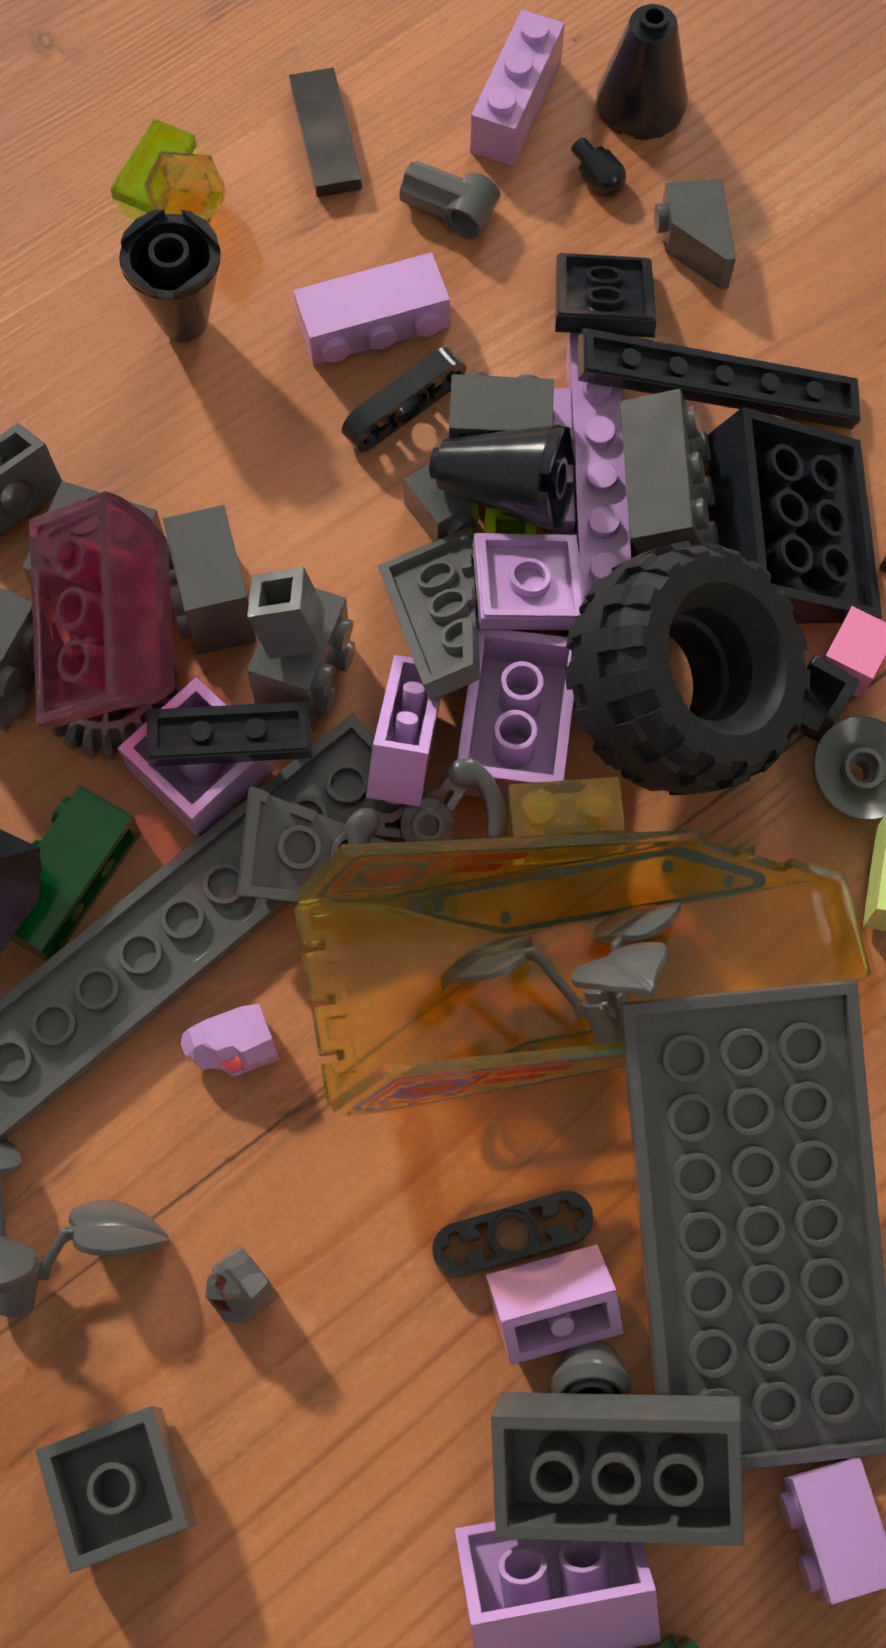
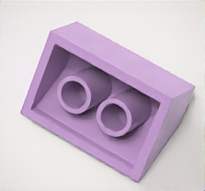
[455,1521,661,1648]

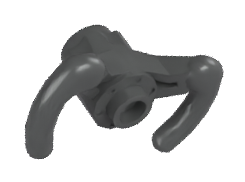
[346,758,507,897]

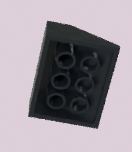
[707,407,882,624]

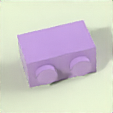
[486,1244,624,1365]
[778,1458,886,1604]

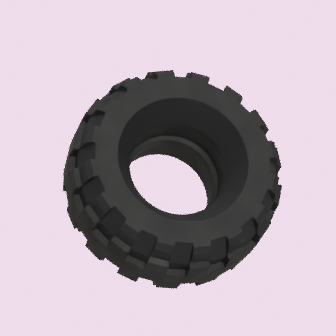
[564,541,810,795]

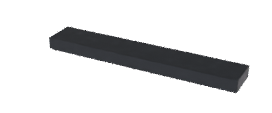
[577,328,861,429]

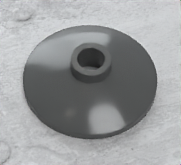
[813,716,886,821]

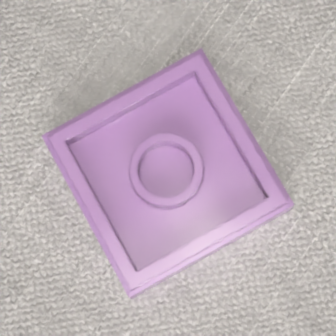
[472,533,584,630]

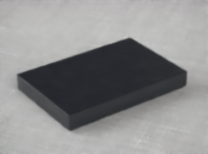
[555,253,657,338]

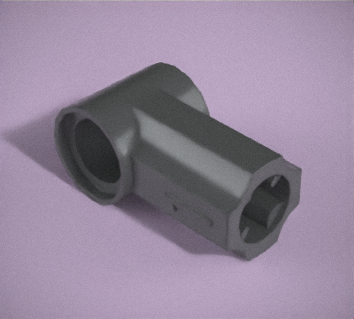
[399,161,501,239]

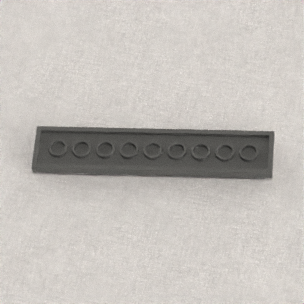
[0,713,400,1141]

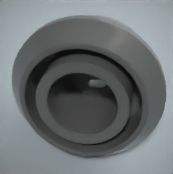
[550,1340,631,1394]

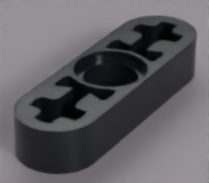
[341,347,466,452]
[432,1191,593,1278]

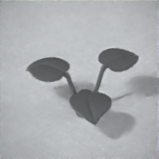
[441,902,682,1047]
[0,1139,170,1317]

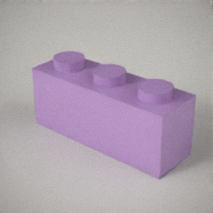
[470,9,565,167]
[293,252,450,365]
[366,655,441,807]

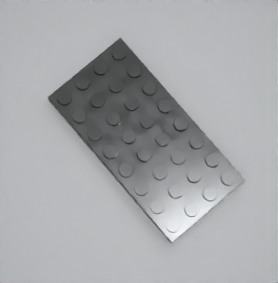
[619,979,886,1470]

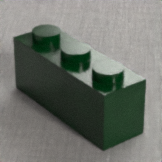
[11,785,141,961]

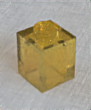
[144,151,226,223]

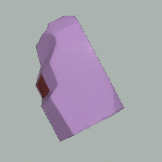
[181,1004,280,1077]

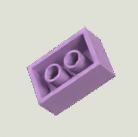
[457,629,574,808]

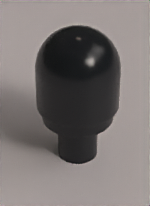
[571,137,626,197]

